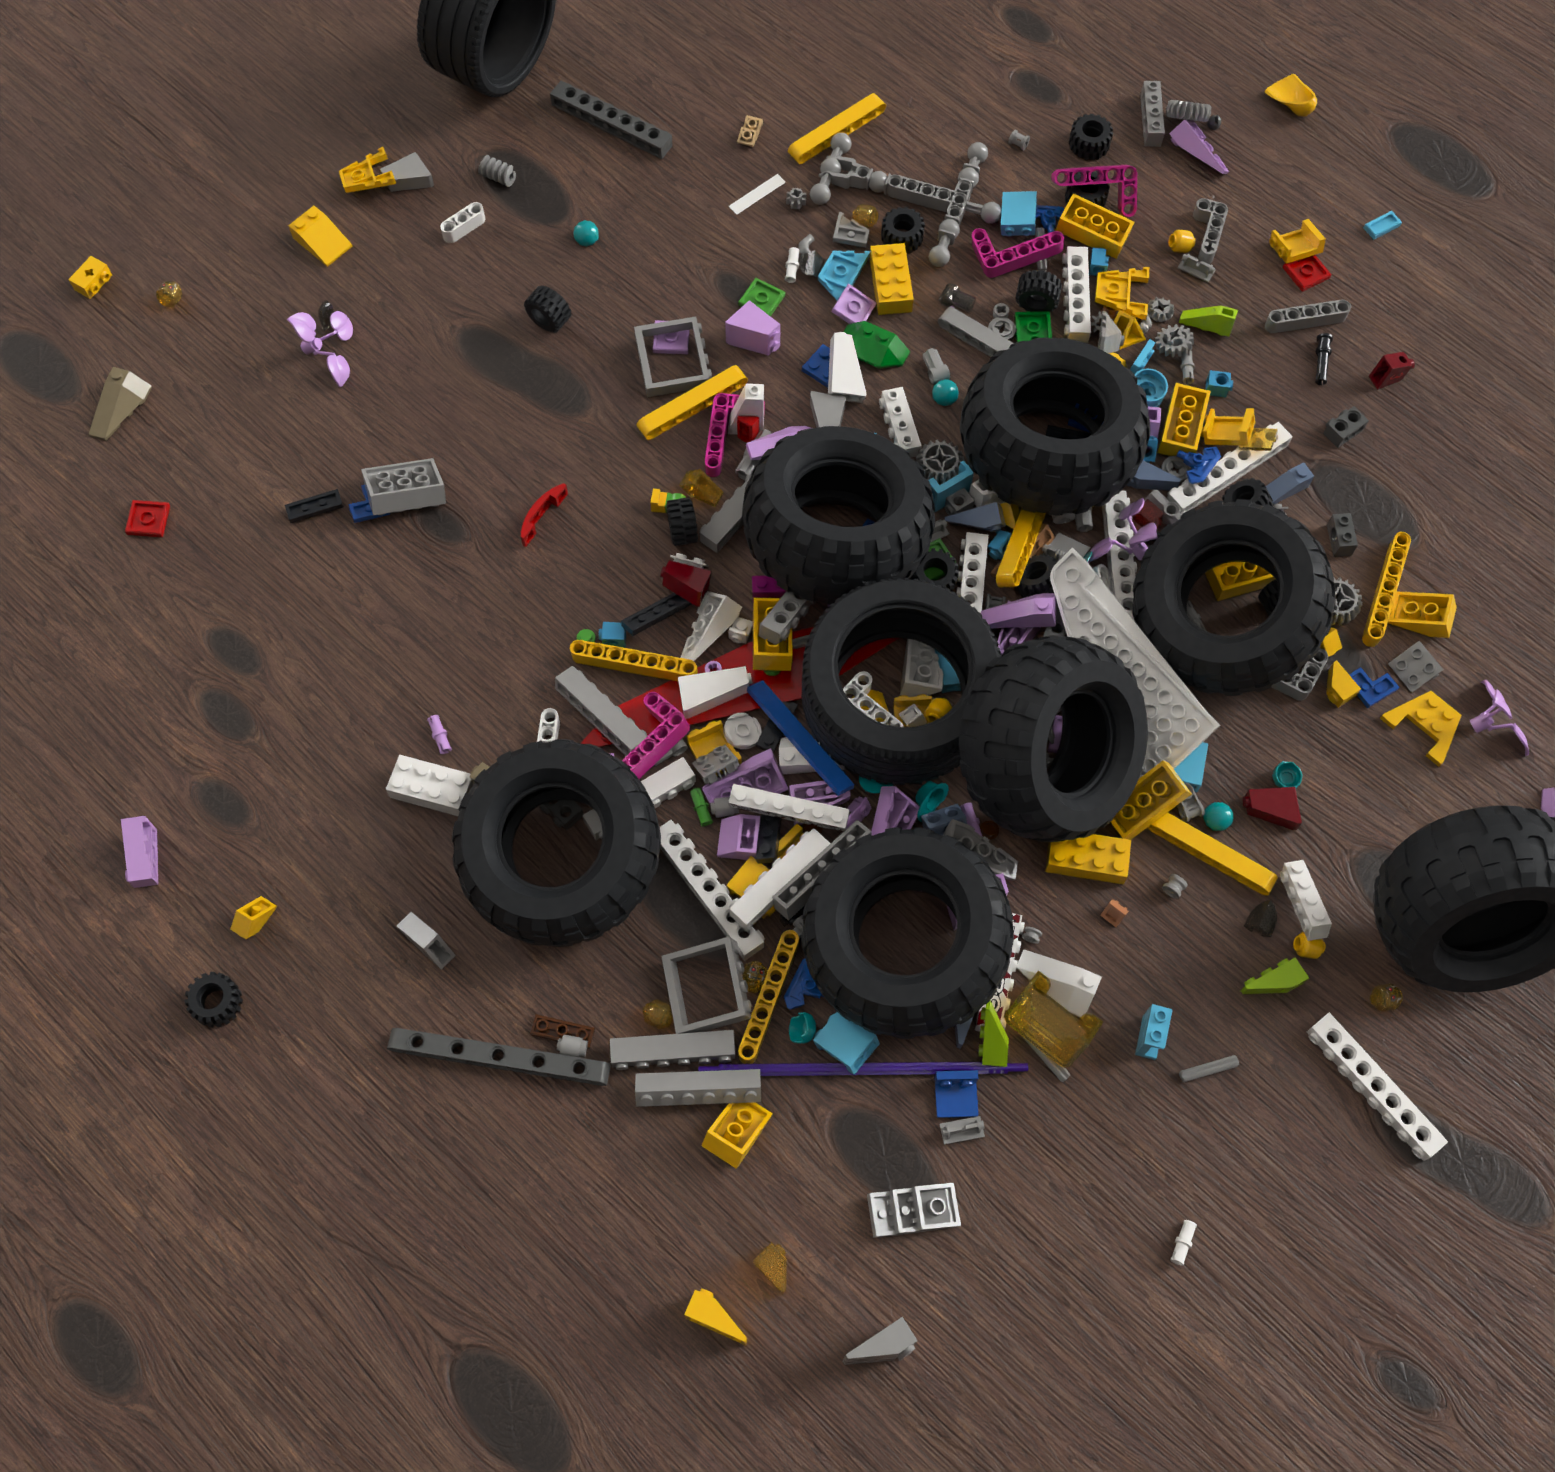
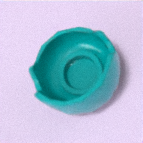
[573,220,599,247]
[932,379,959,406]
[1272,761,1303,788]
[1203,802,1234,831]
[789,1012,816,1044]

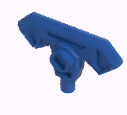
[1036,205,1064,233]
[1176,447,1221,484]
[784,959,824,1010]

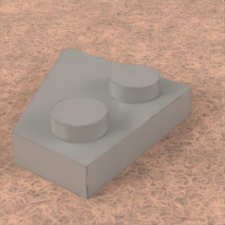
[833,212,869,248]

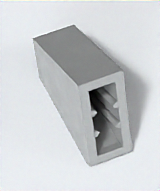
[380,152,434,192]
[810,391,846,428]
[397,912,456,970]

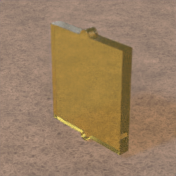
[1239,428,1278,451]

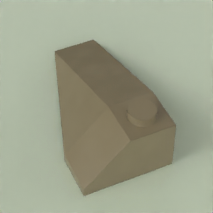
[89,367,152,441]

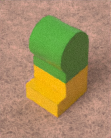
[650,488,686,513]

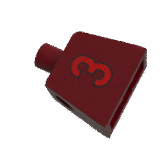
[1369,352,1415,390]

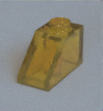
[679,469,724,507]
[753,1242,787,1295]

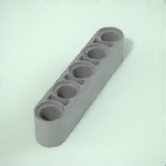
[1265,300,1351,333]
[937,307,1014,357]

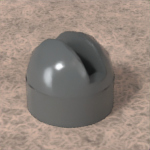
[1207,115,1222,130]

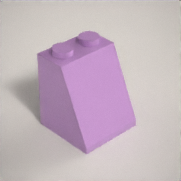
[725,300,781,355]

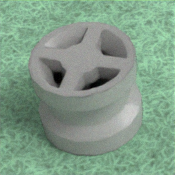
[1162,874,1188,899]

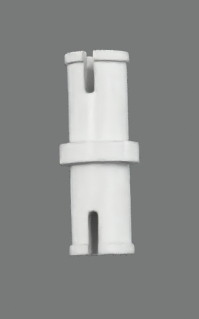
[785,247,800,283]
[1170,1220,1197,1266]

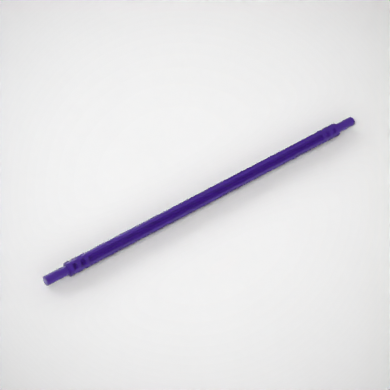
[698,1061,1028,1076]

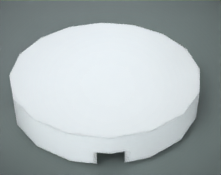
[723,713,762,749]

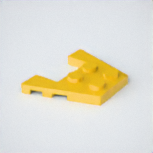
[339,147,396,193]
[1095,267,1150,320]
[1380,691,1462,767]

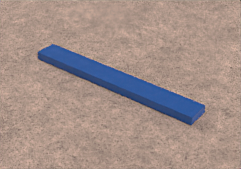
[747,680,854,796]

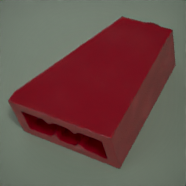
[660,560,712,607]
[1243,787,1302,830]

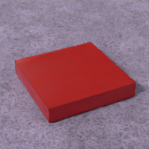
[1282,255,1332,292]
[125,500,170,538]

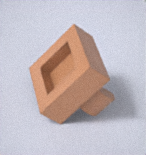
[1101,899,1129,927]

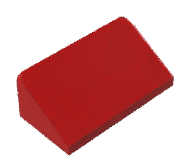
[737,416,759,443]

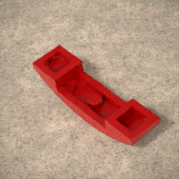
[521,483,568,547]

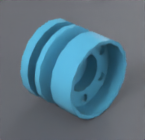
[1135,368,1168,407]

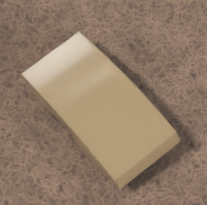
[737,115,763,147]

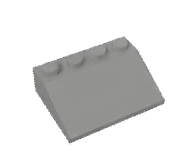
[361,458,446,515]
[842,1317,917,1365]

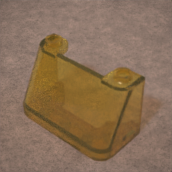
[1004,970,1103,1068]

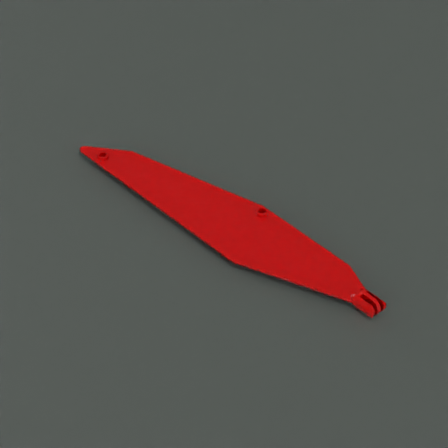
[581,627,899,747]

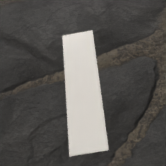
[729,174,786,214]

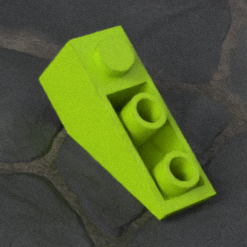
[1179,306,1238,337]
[1241,957,1309,994]
[979,1000,1009,1067]

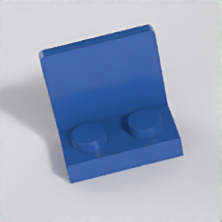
[934,1070,979,1118]

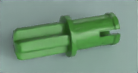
[690,788,713,826]

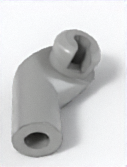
[798,234,815,257]
[1139,311,1152,334]

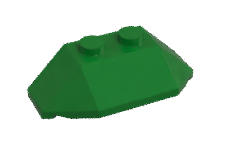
[843,321,910,368]

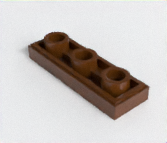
[530,1014,595,1049]

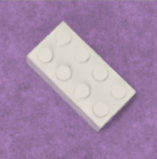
[386,755,473,816]

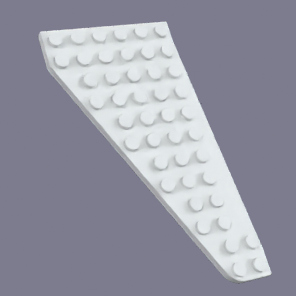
[1050,548,1220,778]

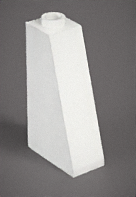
[828,332,866,403]
[728,384,764,434]
[678,666,752,719]

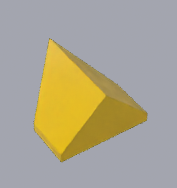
[1114,310,1146,350]
[1000,502,1019,529]

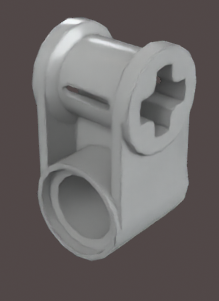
[1177,783,1205,823]

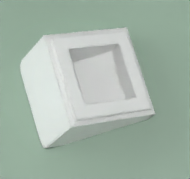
[899,704,927,727]

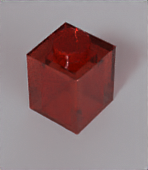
[1132,499,1164,528]

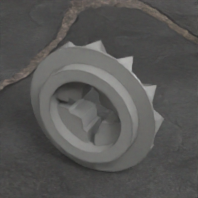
[1148,297,1174,322]
[988,317,1016,340]
[1161,456,1191,482]

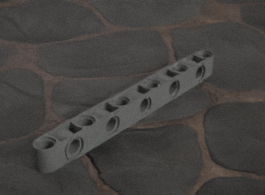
[387,1028,611,1086]

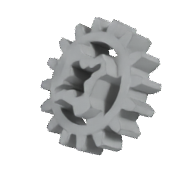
[1155,324,1194,357]

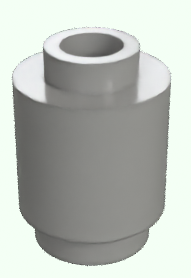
[710,797,739,818]
[557,1035,588,1057]

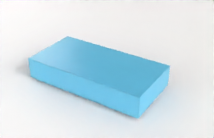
[1364,211,1402,240]

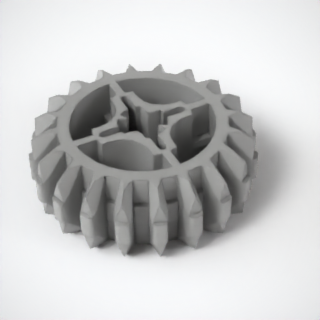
[1166,100,1211,122]
[916,439,964,484]
[1332,577,1363,626]

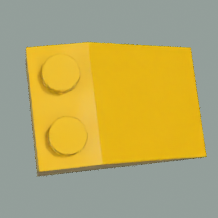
[288,205,353,267]
[1388,591,1456,638]
[701,1102,773,1169]
[684,1288,747,1346]

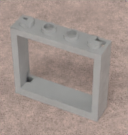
[634,317,712,397]
[661,936,752,1034]

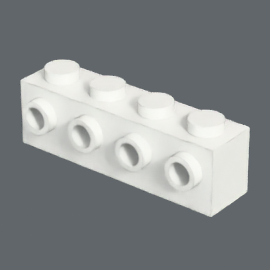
[879,387,922,458]
[1280,860,1332,941]

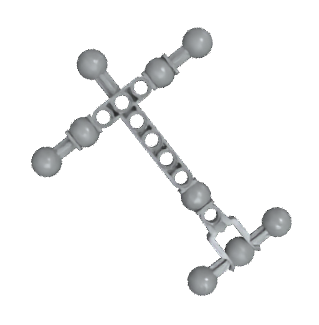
[810,133,1002,267]

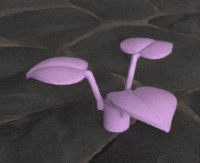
[287,311,353,387]
[1088,498,1158,564]
[1470,680,1529,756]

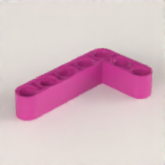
[1051,165,1137,217]
[972,228,1064,278]
[705,393,765,477]
[622,692,690,779]

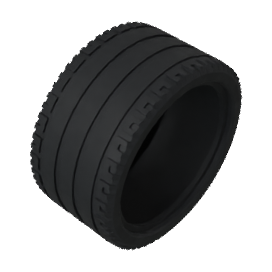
[417,0,556,98]

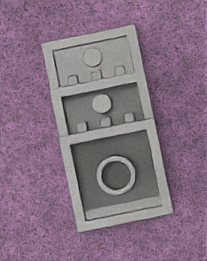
[867,1183,961,1238]

